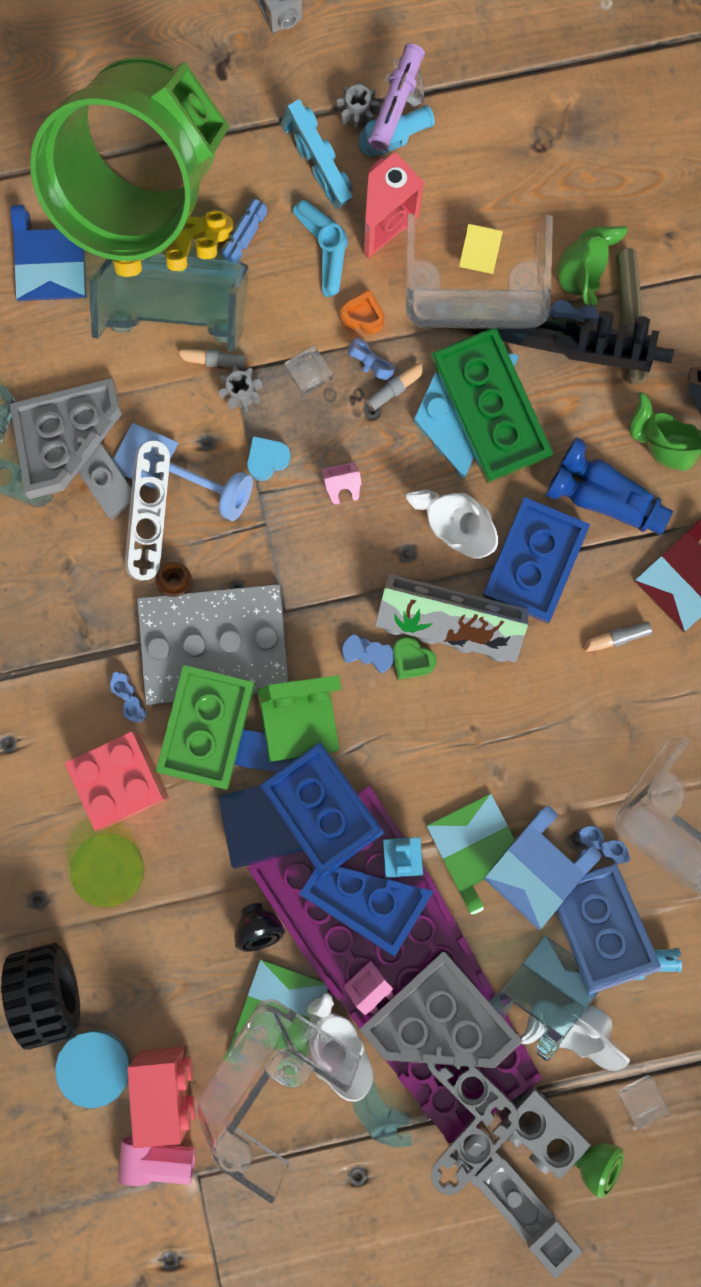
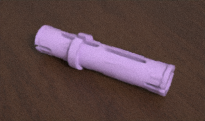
[368,43,425,152]

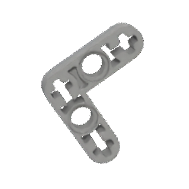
[427,1063,519,1195]

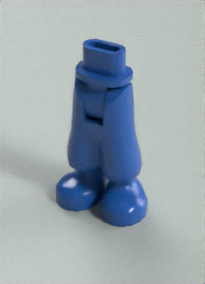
[545,437,673,535]

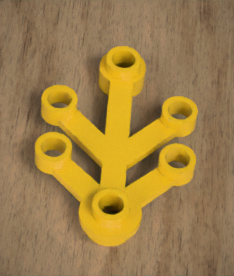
[113,210,233,277]

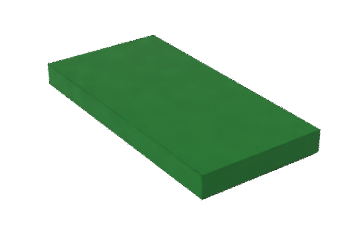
[430,327,554,484]

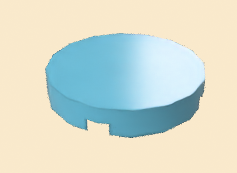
[55,1029,131,1109]

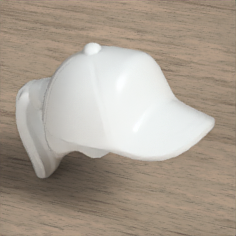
[405,489,498,558]
[306,993,373,1102]
[520,1001,630,1071]

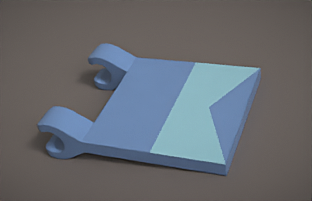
[483,806,601,930]

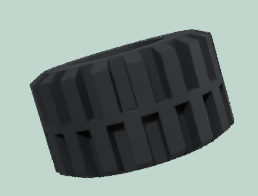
[1,943,80,1050]

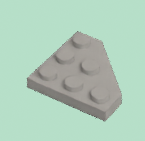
[10,378,122,499]
[359,951,523,1068]

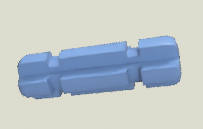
[221,199,267,264]

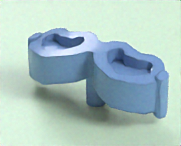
[110,672,147,723]
[576,826,631,864]

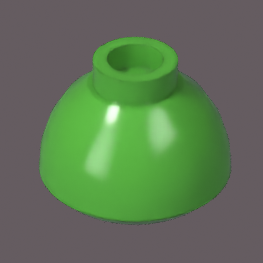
[574,1143,624,1199]

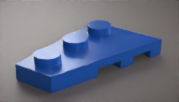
[299,866,434,956]

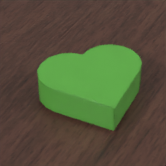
[393,636,436,680]

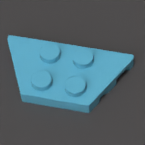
[414,354,519,479]

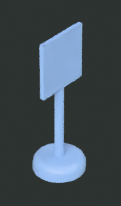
[114,423,253,521]

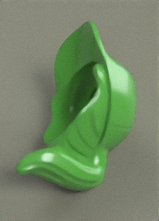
[556,226,628,306]
[629,392,701,471]

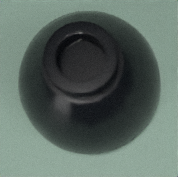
[234,903,285,952]

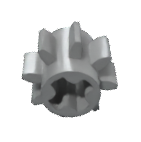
[337,82,380,131]
[218,366,263,412]

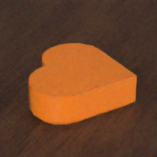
[340,289,385,335]

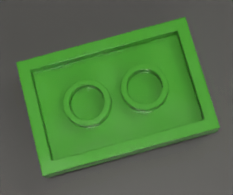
[155,665,255,790]

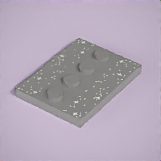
[137,584,289,706]

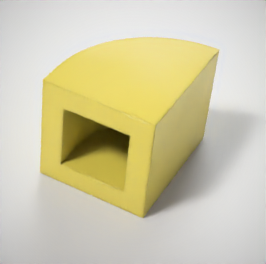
[459,224,503,274]

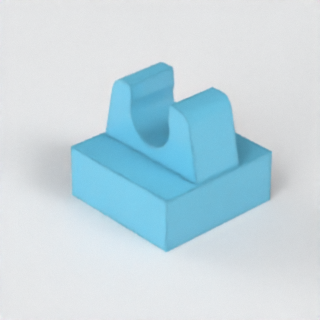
[383,837,423,877]

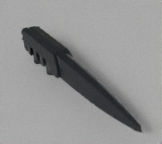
[413,307,674,372]

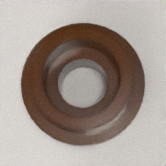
[155,562,191,597]

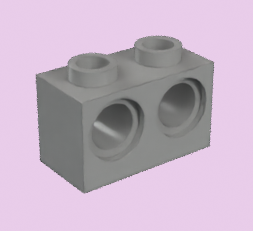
[499,1086,591,1180]

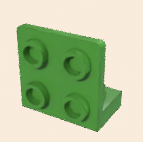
[257,675,342,762]

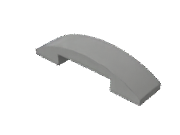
[452,1134,583,1279]

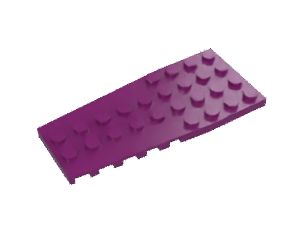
[247,785,541,1143]

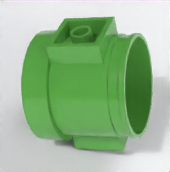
[30,57,230,261]

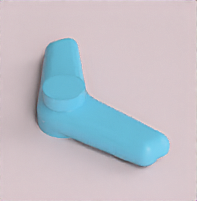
[293,200,348,297]

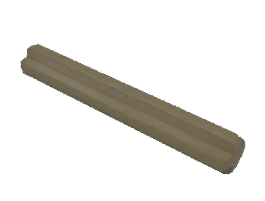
[616,248,648,384]

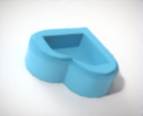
[247,437,291,481]

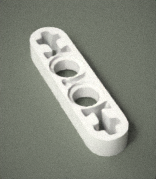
[125,441,170,580]

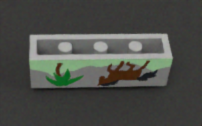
[375,574,529,663]

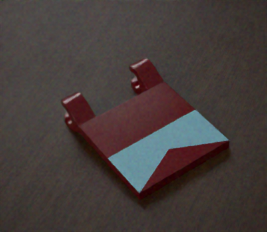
[634,519,701,632]

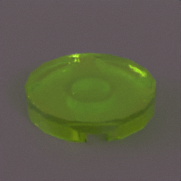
[70,834,144,907]

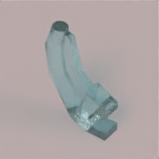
[352,1079,412,1148]

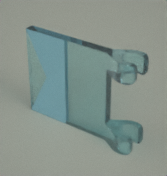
[489,936,600,1061]

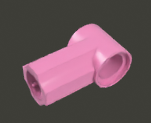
[117,1136,195,1186]

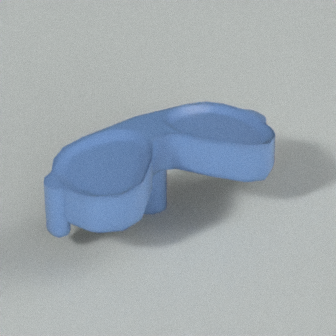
[549,300,599,326]

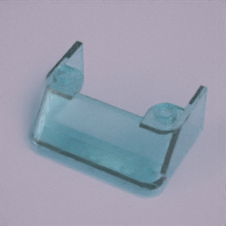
[89,254,249,351]

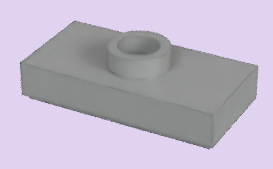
[78,442,132,519]

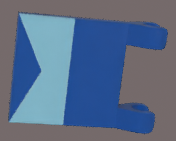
[10,205,86,301]

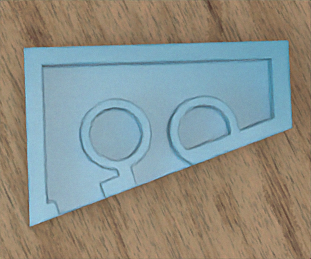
[280,99,353,210]

